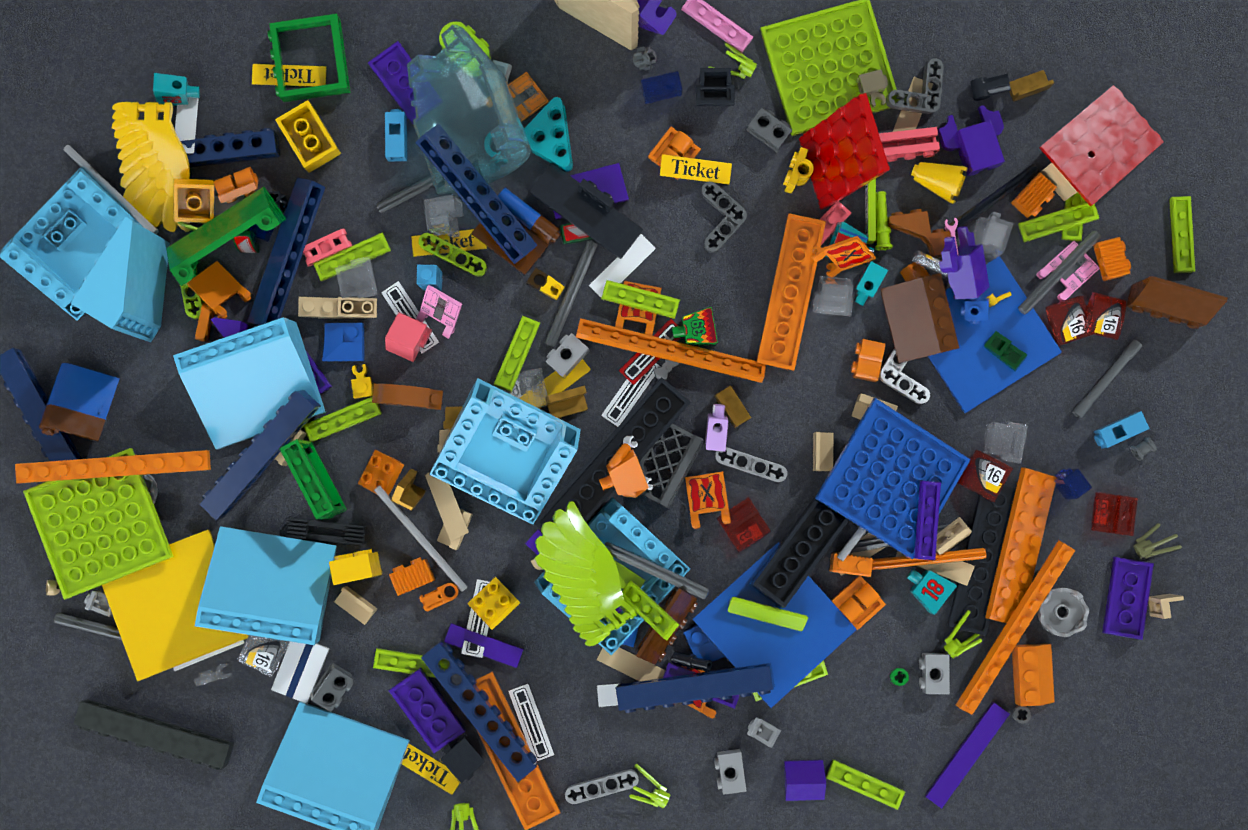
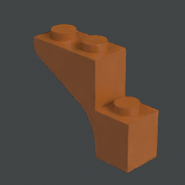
[888,209,951,258]

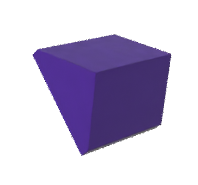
[211,317,251,338]
[784,760,826,801]

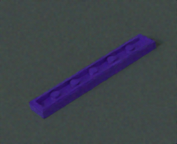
[925,702,1010,809]

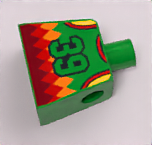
[672,307,718,345]

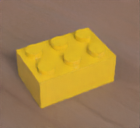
[275,100,341,173]
[329,549,382,585]

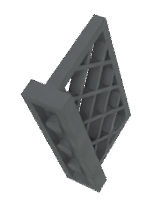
[639,424,705,509]

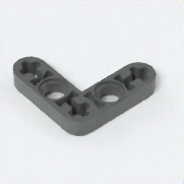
[886,58,944,114]
[701,181,747,253]

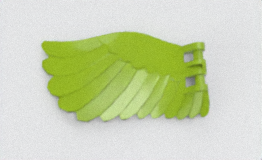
[534,501,637,647]

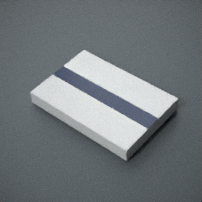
[271,641,330,704]

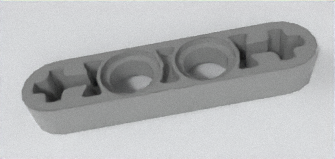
[715,447,787,482]
[565,769,639,804]

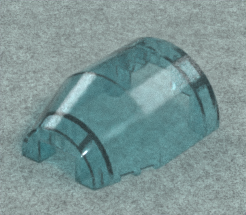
[407,25,531,194]

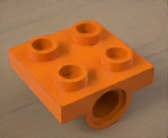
[648,127,701,180]
[214,167,259,204]
[358,450,404,495]
[831,576,886,630]

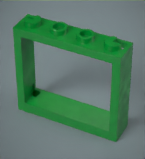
[268,14,351,102]
[279,439,347,519]

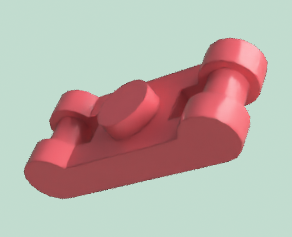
[303,229,352,266]

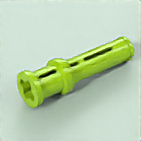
[875,191,893,251]

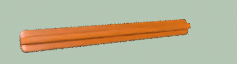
[872,548,986,570]

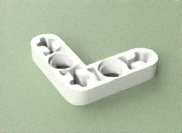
[879,348,930,404]

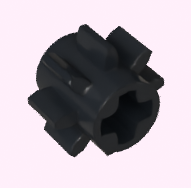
[269,191,288,212]

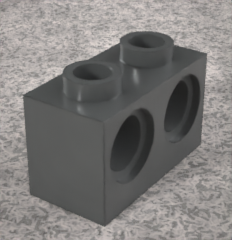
[747,108,792,152]
[310,663,353,712]

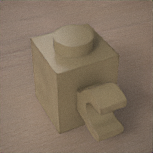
[856,70,888,108]

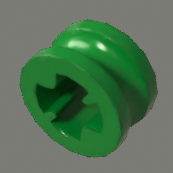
[890,668,909,686]

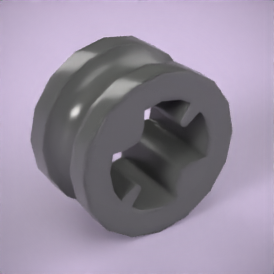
[1012,705,1031,724]

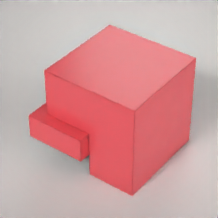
[385,312,432,362]

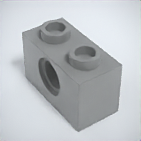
[546,333,590,379]
[919,653,950,694]
[714,749,746,795]

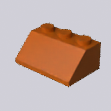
[1012,644,1054,706]

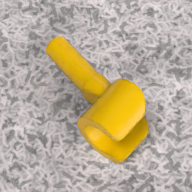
[985,292,1012,307]

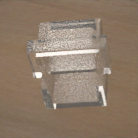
[424,195,464,238]
[973,212,1014,257]
[335,256,378,298]
[812,276,853,316]
[982,422,1028,464]

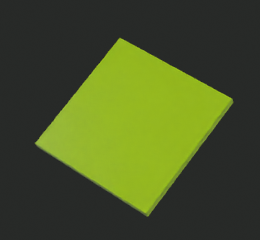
[760,0,900,136]
[23,448,174,600]

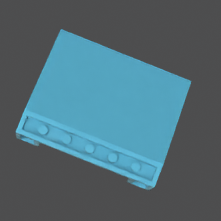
[0,167,143,320]
[71,217,170,342]
[173,317,326,449]
[429,378,581,525]
[534,497,690,655]
[195,526,337,645]
[256,702,410,830]

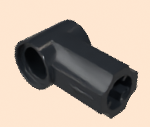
[970,73,1011,101]

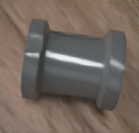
[1130,437,1157,461]

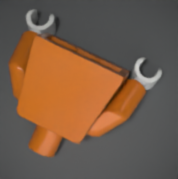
[599,436,653,498]

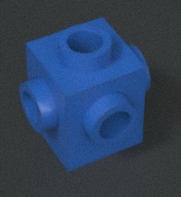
[961,296,989,324]

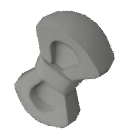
[654,359,679,380]

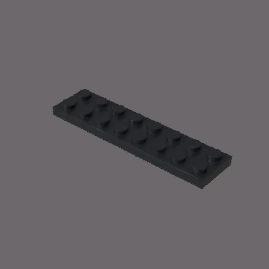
[947,480,1017,636]

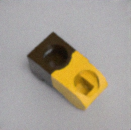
[526,268,565,300]

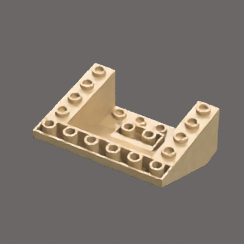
[554,0,640,50]

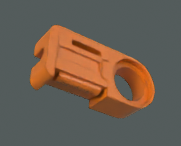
[195,303,215,342]
[419,583,459,611]

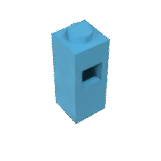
[385,109,407,162]
[417,264,442,291]
[1094,411,1150,448]

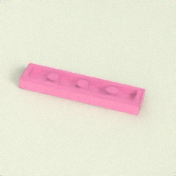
[682,0,753,53]

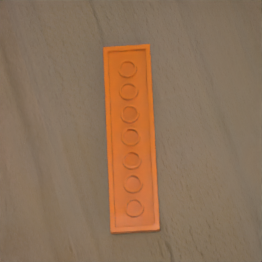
[757,213,826,371]
[985,467,1057,623]
[464,671,560,830]

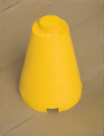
[911,162,968,204]

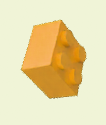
[173,179,214,223]

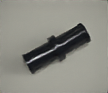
[672,652,712,672]

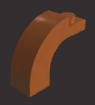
[372,384,443,410]

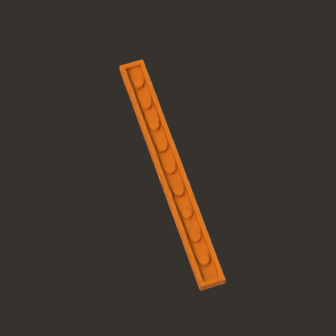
[576,318,766,383]
[15,450,211,483]
[956,540,1075,715]

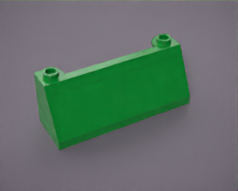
[166,187,286,286]

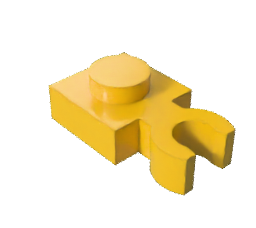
[351,364,373,399]

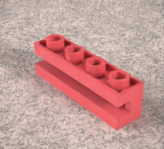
[879,127,940,162]

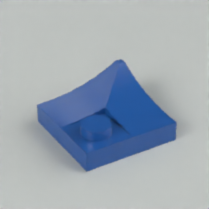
[322,323,365,361]
[683,625,725,662]

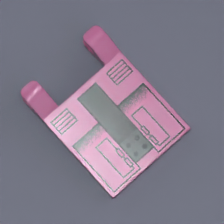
[1036,241,1100,302]
[416,285,462,339]

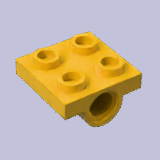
[783,147,814,194]
[467,577,520,630]

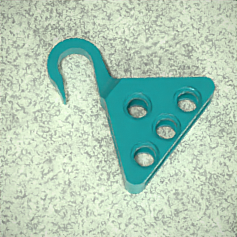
[484,97,573,172]

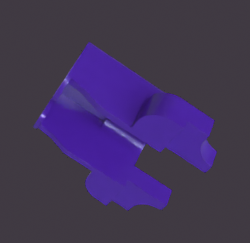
[637,0,676,35]
[938,105,1005,176]
[939,226,990,299]

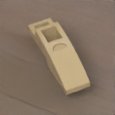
[298,297,377,319]

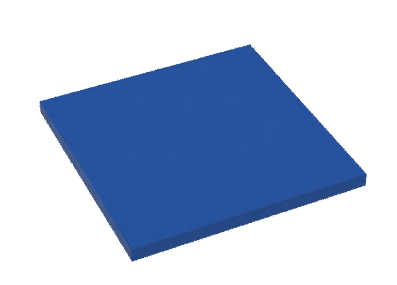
[928,256,1062,413]
[815,398,971,559]
[692,542,857,708]

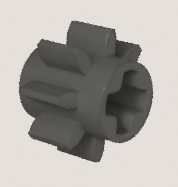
[633,46,656,71]

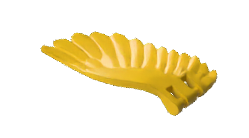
[112,102,191,232]

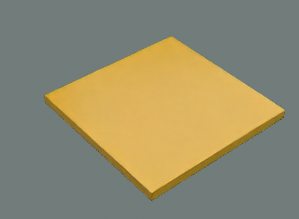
[102,530,250,681]

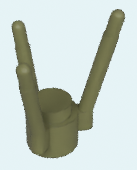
[1133,523,1182,559]

